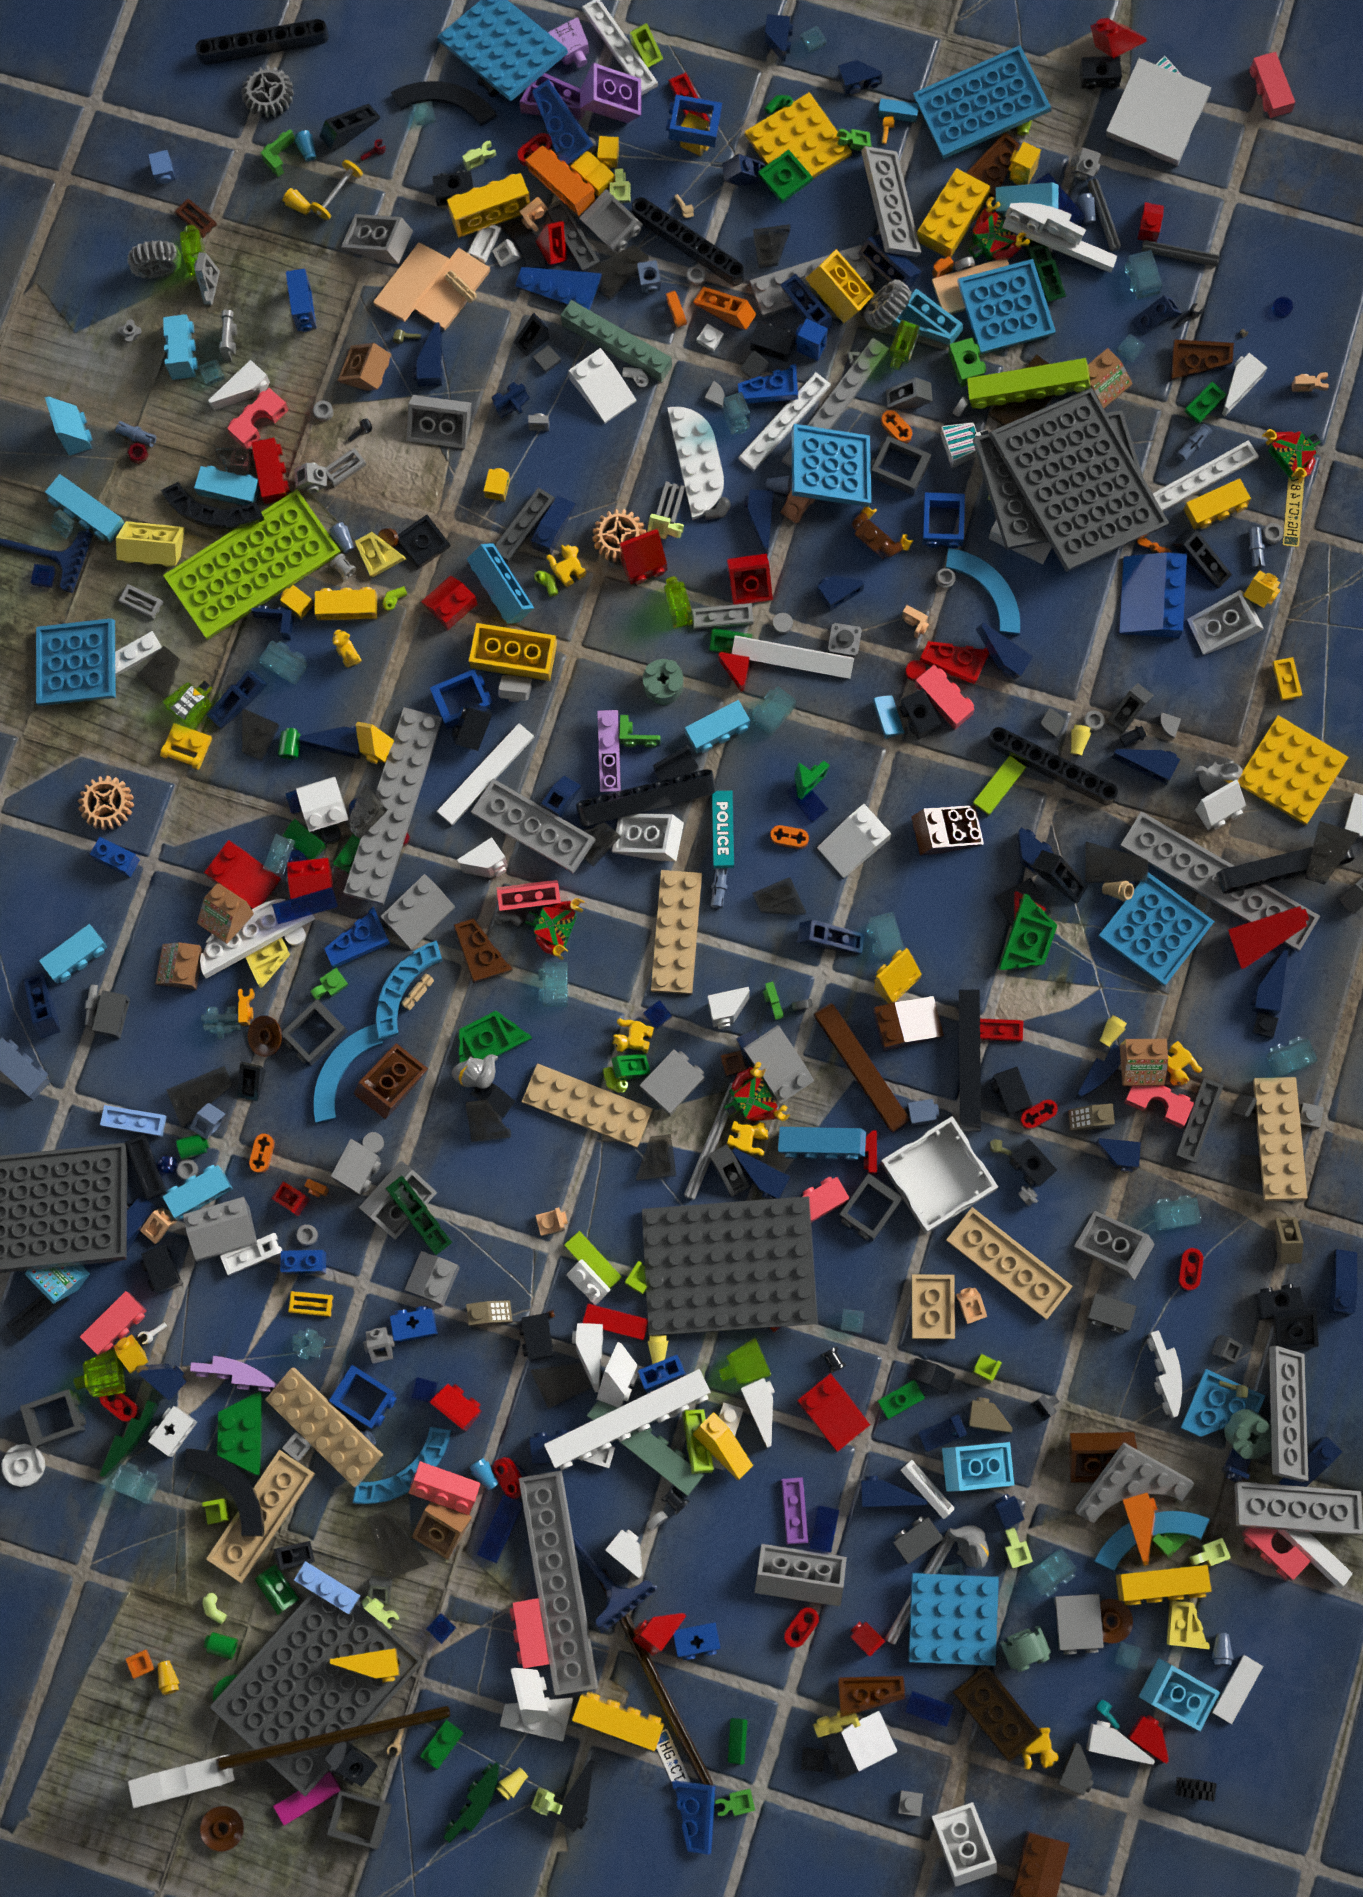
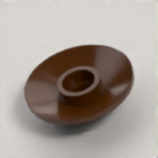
[248,1015,282,1057]
[1100,1599,1133,1643]
[200,1806,244,1852]

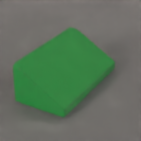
[709,628,753,654]
[282,818,326,860]
[255,1564,300,1615]
[728,1718,747,1765]

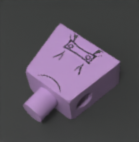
[548,17,589,68]

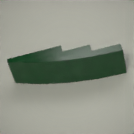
[1022,237,1066,303]
[385,1175,452,1256]
[99,1400,159,1478]

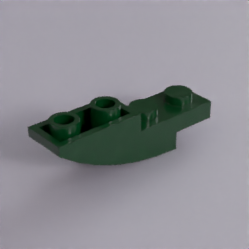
[443,1762,500,1843]

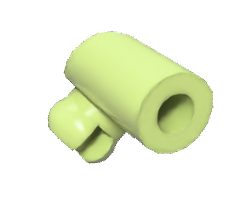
[202,1593,227,1625]

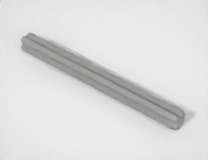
[684,1083,734,1200]
[885,1529,955,1644]

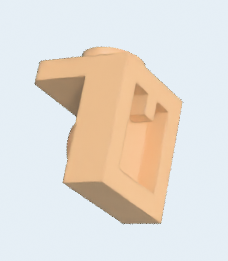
[520,197,548,232]
[902,605,929,639]
[536,1207,568,1236]
[140,1208,177,1244]
[956,1288,987,1324]

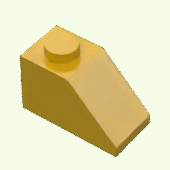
[356,722,394,764]

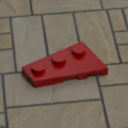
[919,641,990,685]

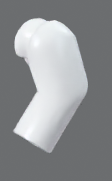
[623,367,649,387]

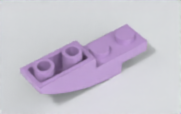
[597,710,621,792]
[190,1356,277,1392]

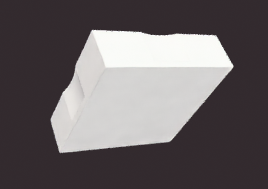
[1106,58,1211,166]
[880,1116,998,1234]
[128,1754,235,1808]

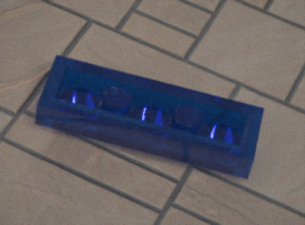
[272,887,338,924]
[477,1495,523,1564]

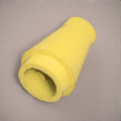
[1070,725,1091,756]
[1099,1015,1127,1047]
[647,1335,668,1364]
[496,1767,528,1801]

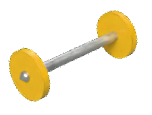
[310,160,363,220]

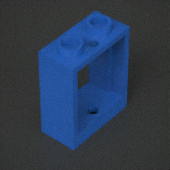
[666,95,722,148]
[286,268,317,332]
[922,492,965,548]
[430,669,493,729]
[329,1365,397,1430]

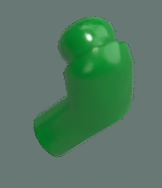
[764,95,793,115]

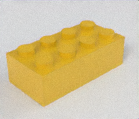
[917,168,990,257]
[447,173,530,238]
[469,623,557,681]
[1115,1565,1211,1605]
[572,1691,664,1751]

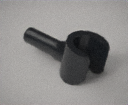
[1176,303,1202,327]
[348,418,372,442]

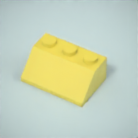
[116,521,185,567]

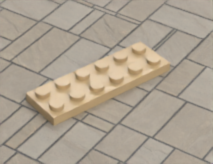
[651,870,702,995]
[522,1063,653,1148]
[1253,1077,1308,1201]
[946,1207,1073,1320]
[265,1368,383,1487]
[206,1450,315,1583]

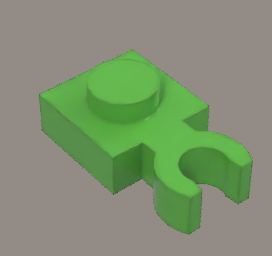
[836,129,871,151]
[762,982,784,1020]
[715,1788,755,1816]

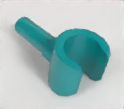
[1097,1699,1120,1730]

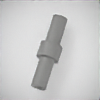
[84,985,98,1027]

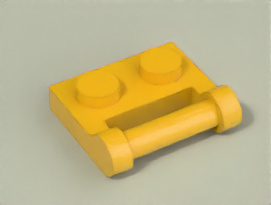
[160,723,212,770]

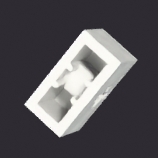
[148,1406,197,1457]

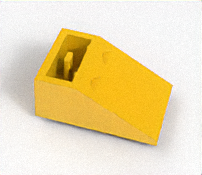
[874,948,922,1004]

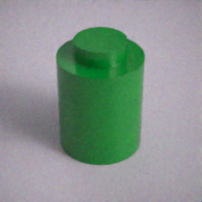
[278,728,301,760]
[176,1134,210,1160]
[203,1632,238,1660]

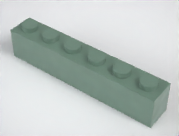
[561,300,672,383]
[587,1400,704,1496]

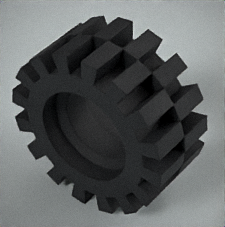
[1175,1777,1217,1801]

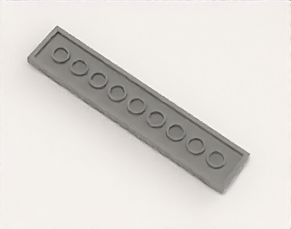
[343,707,443,906]
[1120,811,1320,952]
[519,1471,598,1695]

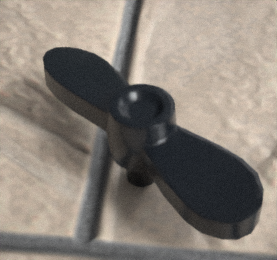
[943,415,979,426]

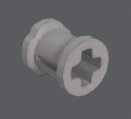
[330,554,356,580]

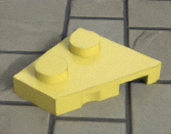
[355,532,406,577]
[245,937,290,988]
[1167,1600,1210,1649]
[813,1710,861,1737]

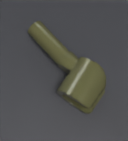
[393,329,421,344]
[990,1139,1012,1155]
[1219,1381,1248,1398]

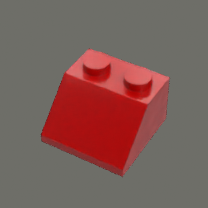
[1090,18,1147,58]
[727,554,773,605]
[421,575,477,630]
[287,858,333,909]
[430,1384,482,1431]
[632,1613,686,1656]

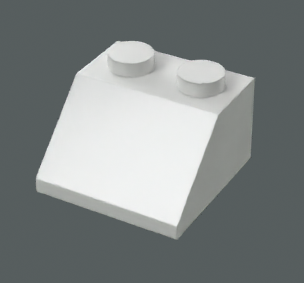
[296,777,348,832]
[1195,779,1246,830]
[457,837,508,878]
[708,987,749,1029]
[597,1342,638,1408]
[606,1529,643,1578]
[511,1668,552,1725]

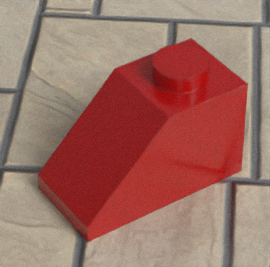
[1137,202,1164,242]
[850,1621,885,1657]
[1127,1715,1169,1764]

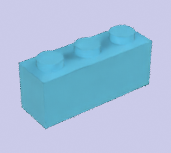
[996,182,1059,216]
[194,466,260,506]
[685,700,750,754]
[39,924,107,984]
[163,1165,233,1221]

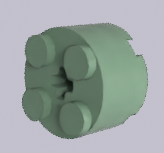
[643,659,684,705]
[1225,1409,1272,1459]
[1000,1626,1051,1672]

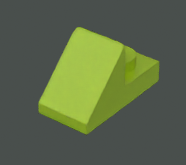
[629,23,663,68]

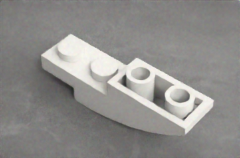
[1005,203,1086,246]
[1147,1330,1182,1418]

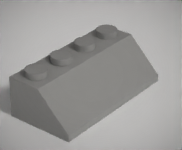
[755,1544,847,1606]

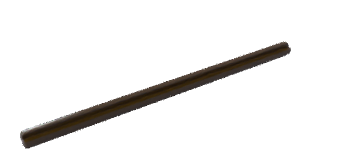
[596,1569,713,1786]
[216,1706,450,1770]

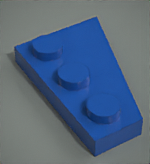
[738,364,798,404]
[324,906,390,969]
[672,1780,715,1855]

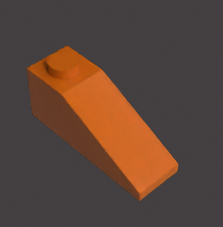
[693,287,757,330]
[1123,1492,1158,1566]

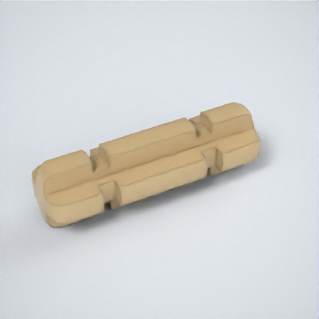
[445,270,477,303]
[401,974,434,1010]

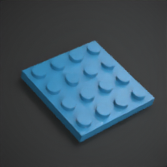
[957,259,1056,354]
[792,424,871,507]
[36,618,116,706]
[1098,872,1215,987]
[908,1573,999,1666]

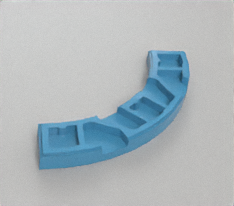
[946,548,1020,635]
[376,940,443,1041]
[314,1024,383,1123]
[353,1427,452,1504]
[1095,1511,1210,1572]

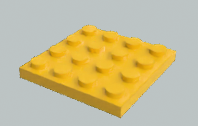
[745,92,852,178]
[1238,715,1349,826]

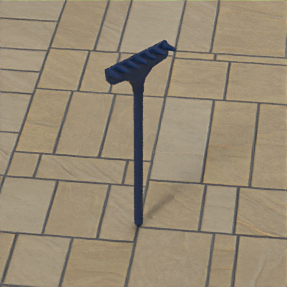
[0,529,93,594]
[515,1465,657,1633]

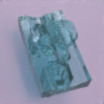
[263,834,295,876]
[201,1007,241,1039]

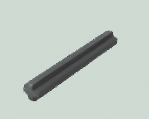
[1088,179,1121,251]
[1142,240,1219,266]

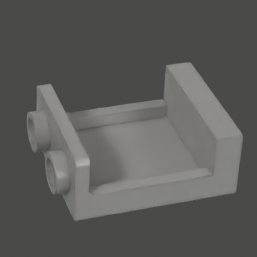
[580,189,643,254]
[640,1050,705,1117]
[1054,1594,1104,1654]

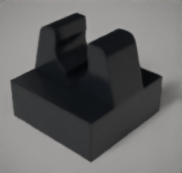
[1031,1395,1060,1421]

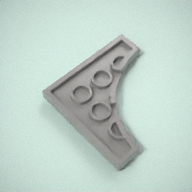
[1075,1442,1194,1523]

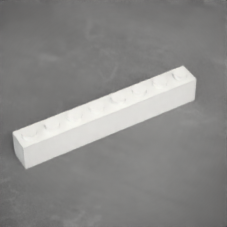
[544,1369,711,1471]

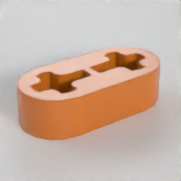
[665,290,687,328]
[881,410,912,444]
[770,825,809,849]
[249,1133,274,1173]

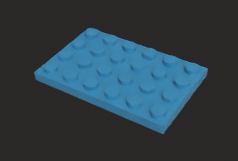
[437,0,568,102]
[913,45,1051,159]

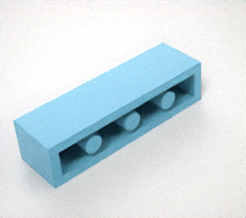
[45,474,124,543]

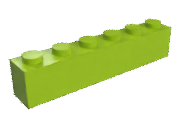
[967,358,1091,409]

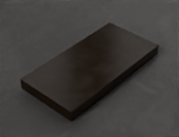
[989,354,1055,426]
[953,1665,1043,1763]

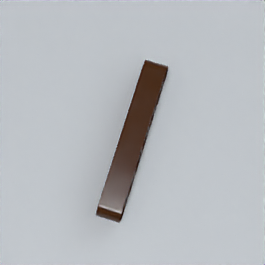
[814,1003,910,1133]

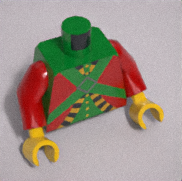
[969,197,1030,261]
[1262,429,1320,483]
[525,898,585,960]
[724,1062,790,1121]

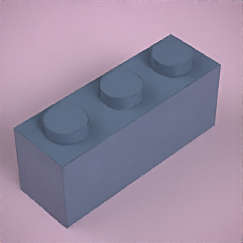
[0,1038,51,1100]

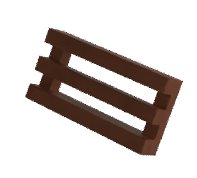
[175,198,217,238]

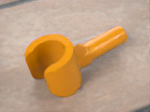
[882,116,894,144]

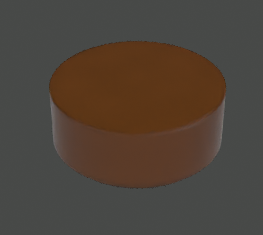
[378,528,398,547]

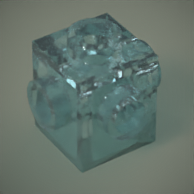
[291,1328,326,1360]

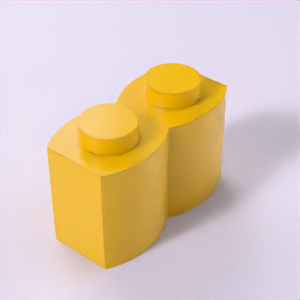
[570,151,615,197]

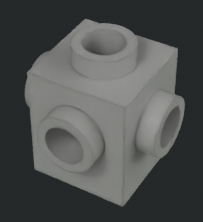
[1070,147,1101,181]
[295,463,327,493]
[363,1327,395,1364]

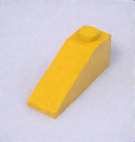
[693,1412,753,1480]
[330,1648,400,1683]

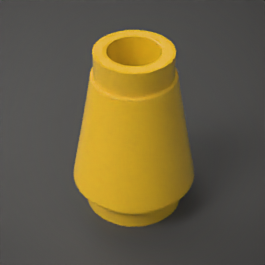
[282,188,311,215]
[157,1661,180,1695]

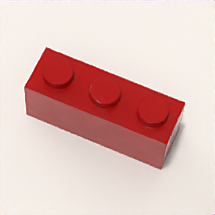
[251,437,290,504]

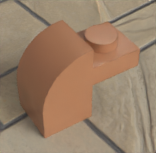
[780,490,816,524]

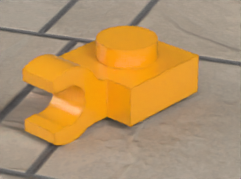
[238,988,255,1026]

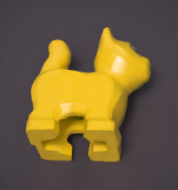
[546,545,587,588]
[332,630,362,668]
[613,1018,654,1054]
[1167,1041,1202,1086]
[727,1121,769,1157]
[1022,1728,1059,1770]

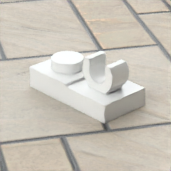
[566,1259,611,1305]

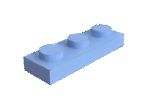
[100,1105,167,1137]
[294,1561,361,1614]

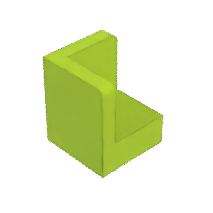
[625,1261,647,1295]
[972,1354,1002,1383]
[202,1499,230,1525]

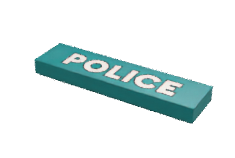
[712,791,734,868]

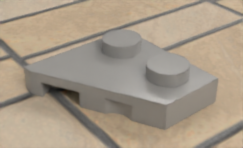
[194,253,220,305]

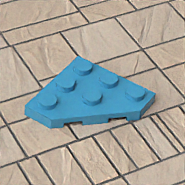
[1180,1369,1265,1437]

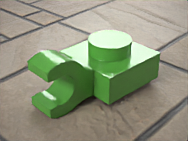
[310,968,349,1000]

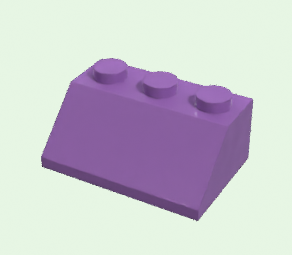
[580,63,641,123]

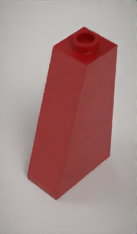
[1228,906,1309,969]

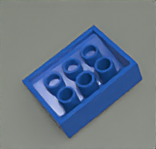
[1119,552,1187,638]

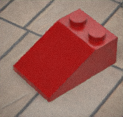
[619,529,668,585]
[204,840,282,909]
[797,1373,870,1452]

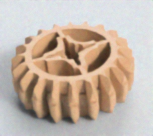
[592,509,646,563]
[78,776,134,830]

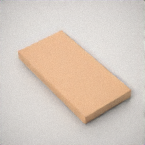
[373,243,450,322]
[414,248,491,331]
[932,259,1009,314]

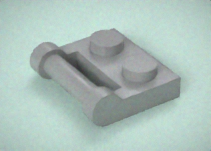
[219,310,237,361]

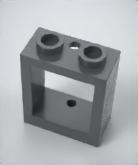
[871,436,931,496]
[281,999,348,1066]
[839,1173,903,1241]
[20,1389,86,1448]
[325,1790,392,1850]

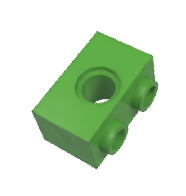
[948,338,986,387]

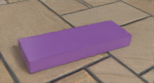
[781,1477,808,1544]

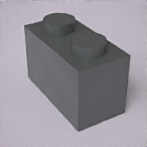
[91,990,130,1039]
[1086,1293,1137,1334]
[893,1516,944,1564]

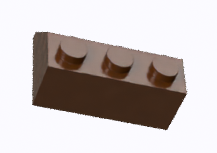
[1069,1432,1137,1483]
[1010,1831,1070,1897]

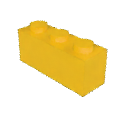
[1183,478,1251,530]
[315,587,377,620]

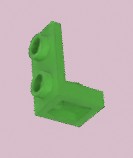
[260,129,295,177]
[620,715,661,748]
[1152,1533,1191,1559]

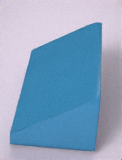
[878,98,919,122]
[873,695,904,739]

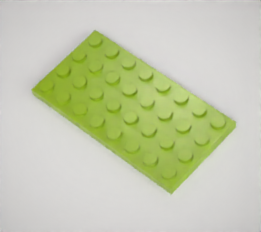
[163,489,341,640]

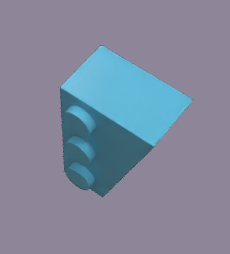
[892,289,963,345]
[163,314,198,380]

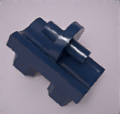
[492,382,530,418]

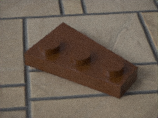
[967,132,1020,200]
[1171,339,1234,380]
[454,918,513,983]
[838,1676,905,1717]

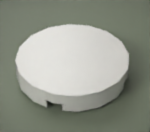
[1,1444,45,1487]

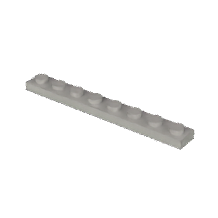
[782,338,889,468]

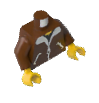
[852,507,913,559]

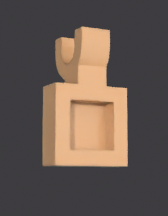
[1292,372,1329,392]

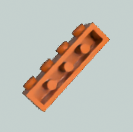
[525,145,596,216]

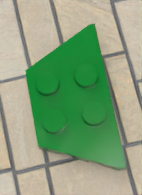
[998,894,1058,970]
[459,1011,532,1063]
[217,1392,262,1475]

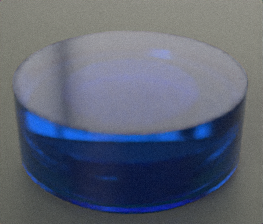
[1272,297,1293,318]

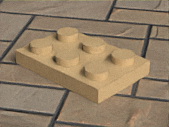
[912,1274,955,1339]

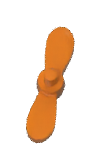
[1137,537,1172,553]

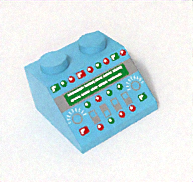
[25,1265,90,1304]

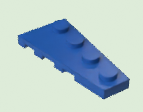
[532,79,594,165]
[515,267,602,310]

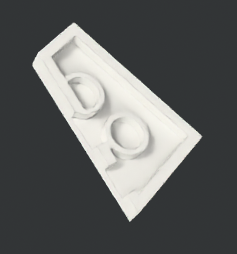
[500,1697,574,1741]

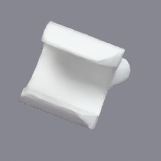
[137,1322,167,1344]

